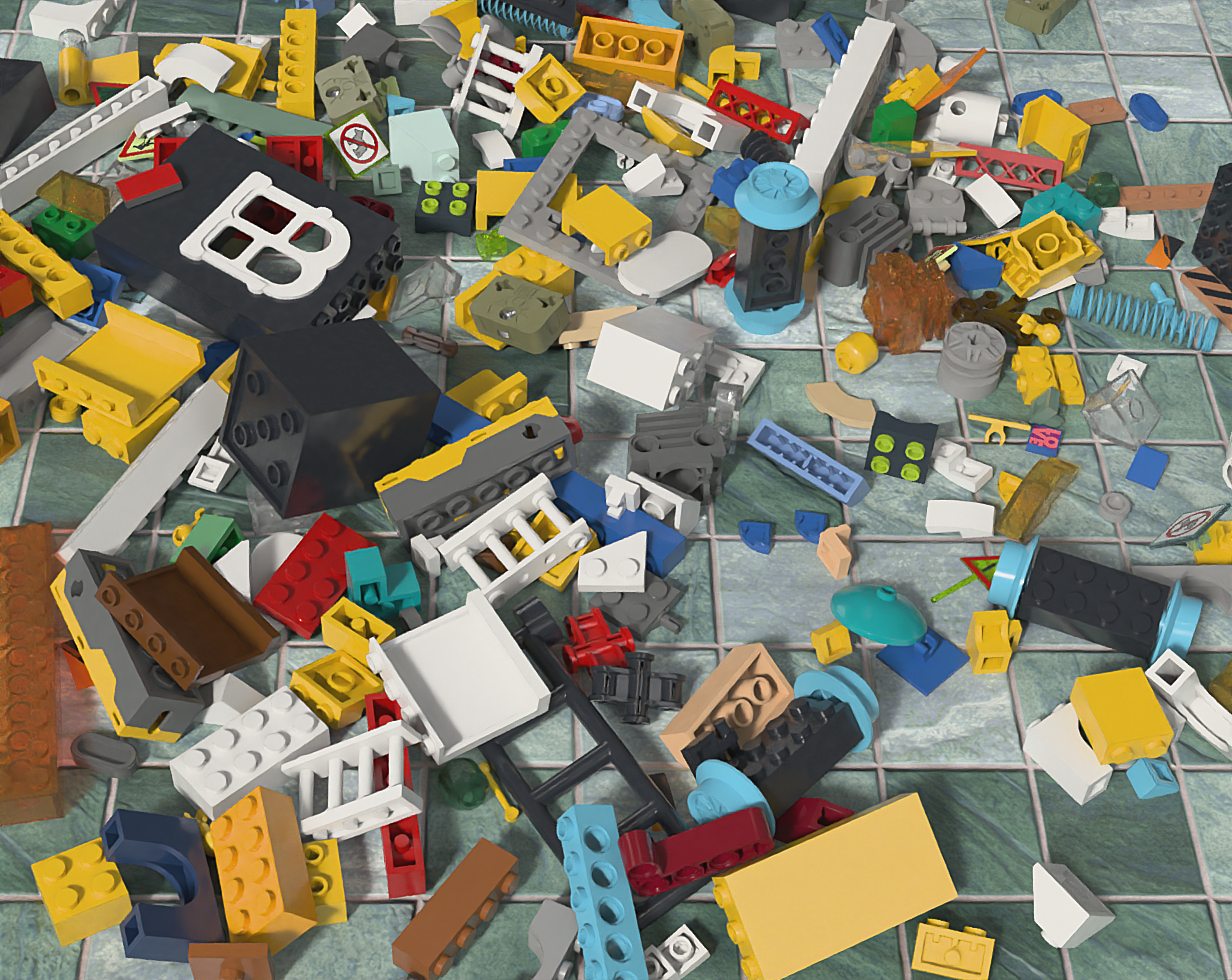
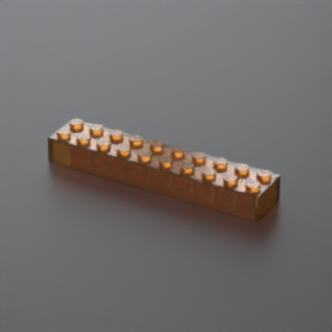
[0,522,65,827]

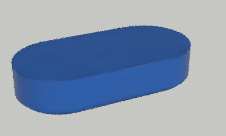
[1012,89,1062,116]
[1128,93,1168,132]

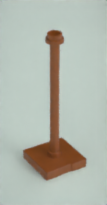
[188,943,275,980]

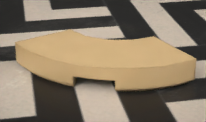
[805,381,876,429]

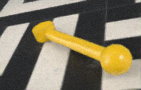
[477,762,519,823]

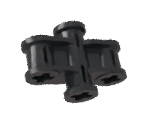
[588,652,687,725]

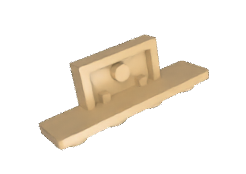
[552,305,637,350]

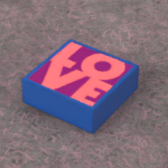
[1025,423,1063,459]

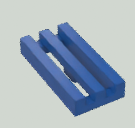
[811,11,850,66]

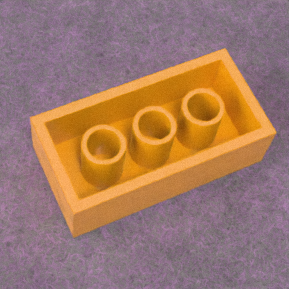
[573,16,684,90]
[210,785,318,957]

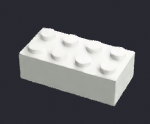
[169,685,331,824]

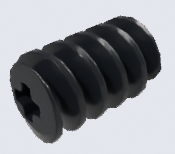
[740,130,788,165]

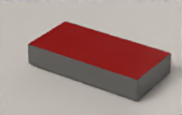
[115,163,183,209]

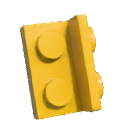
[911,919,995,980]

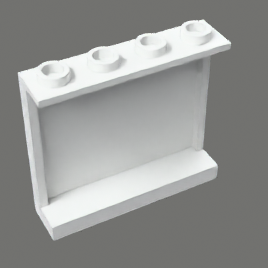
[366,588,551,766]

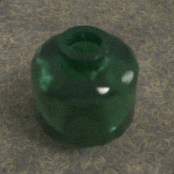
[1085,172,1121,208]
[437,757,490,811]

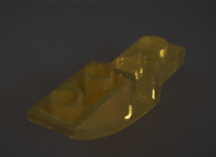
[562,61,664,109]
[994,456,1079,542]

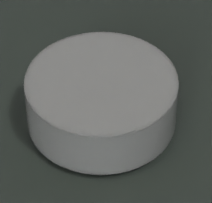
[1097,492,1131,523]

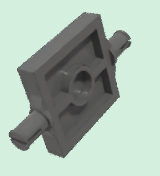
[588,570,684,642]

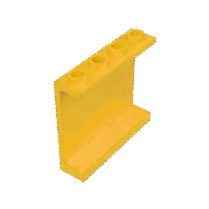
[33,301,206,428]

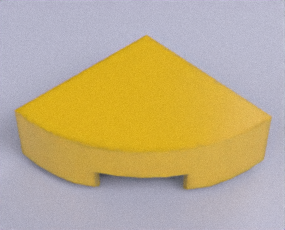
[997,470,1030,509]

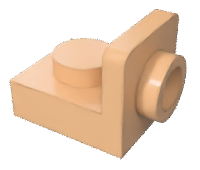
[816,524,852,580]

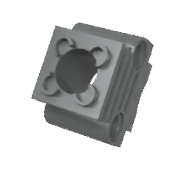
[818,194,914,296]
[626,408,726,506]

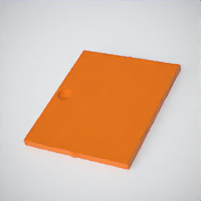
[912,47,987,111]

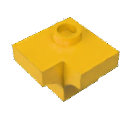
[965,610,1022,674]

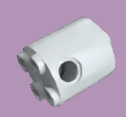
[934,88,1009,148]

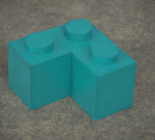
[1019,182,1103,237]
[345,546,421,620]

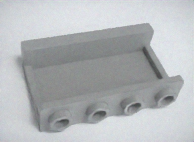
[0,303,96,422]

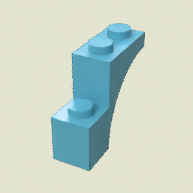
[628,0,681,30]

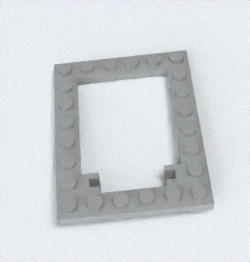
[498,106,716,306]

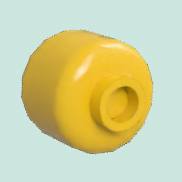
[835,331,879,375]

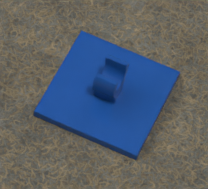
[876,625,970,697]

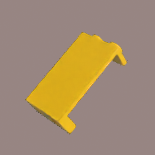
[430,0,526,60]
[476,171,582,231]

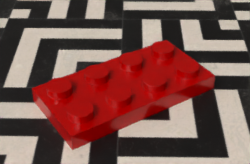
[252,512,378,641]

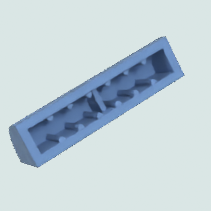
[747,417,871,507]

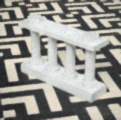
[450,24,543,143]
[437,472,592,609]
[281,719,423,844]

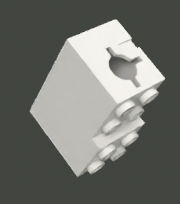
[587,305,716,411]

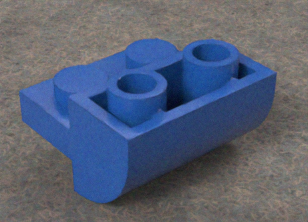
[53,257,127,329]

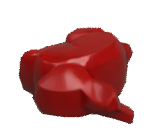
[704,245,738,288]

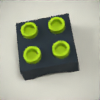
[415,180,476,237]
[864,410,939,484]

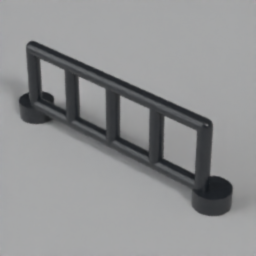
[477,594,745,933]

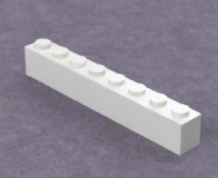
[0,75,169,214]
[54,379,228,566]

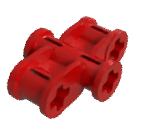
[562,606,635,681]

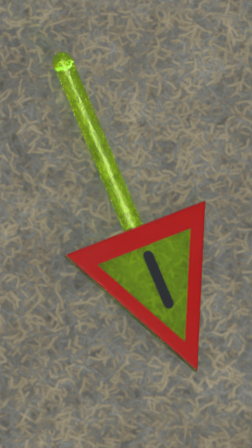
[930,556,1000,603]

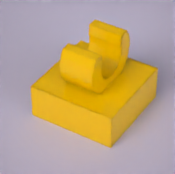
[810,620,853,665]

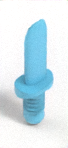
[1150,282,1185,333]

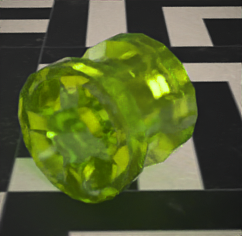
[475,228,507,261]

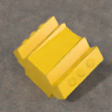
[997,210,1104,298]

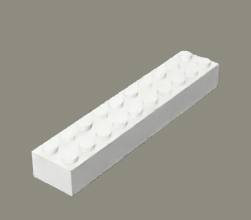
[789,17,896,217]

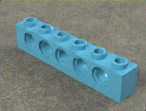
[557,804,649,980]

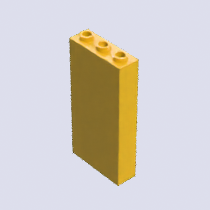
[712,792,958,980]

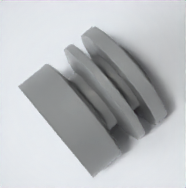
[936,322,1007,401]

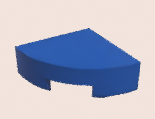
[794,510,827,544]
[739,521,771,555]

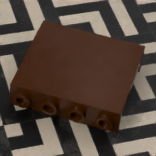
[94,545,281,691]

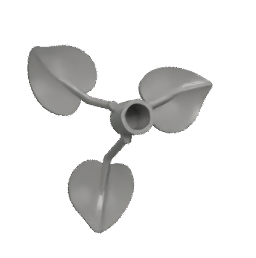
[418,14,515,114]
[843,135,958,200]

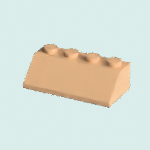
[659,642,795,769]

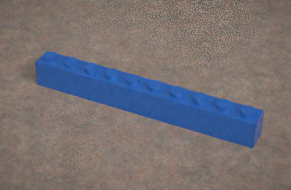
[427,393,686,580]

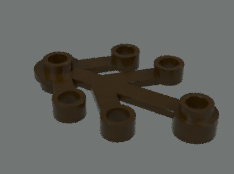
[951,291,1064,346]

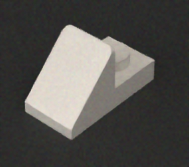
[622,153,684,198]

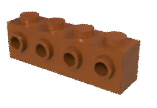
[392,837,520,980]

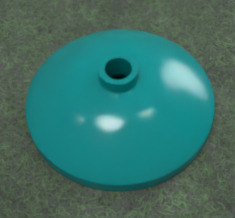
[830,583,927,646]

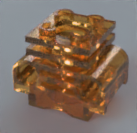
[861,252,954,356]

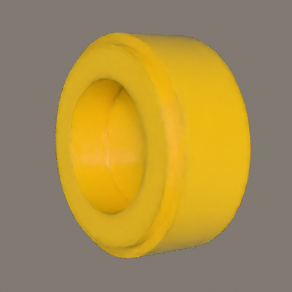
[49,395,82,423]

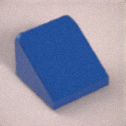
[1125,445,1169,490]

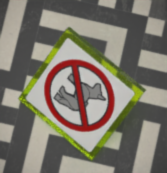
[323,109,390,180]

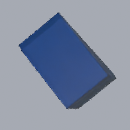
[948,241,1005,291]

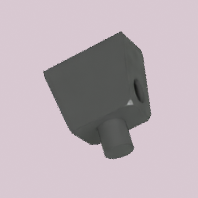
[340,23,407,78]

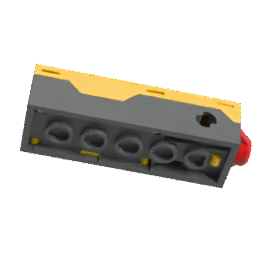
[374,396,584,554]
[50,548,205,743]

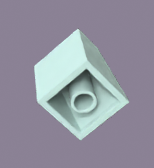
[388,108,459,185]

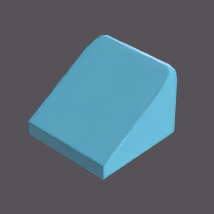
[385,95,415,119]
[1126,758,1180,799]

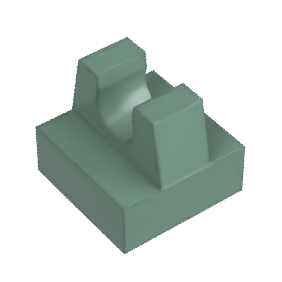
[371,164,402,196]
[1028,386,1065,429]

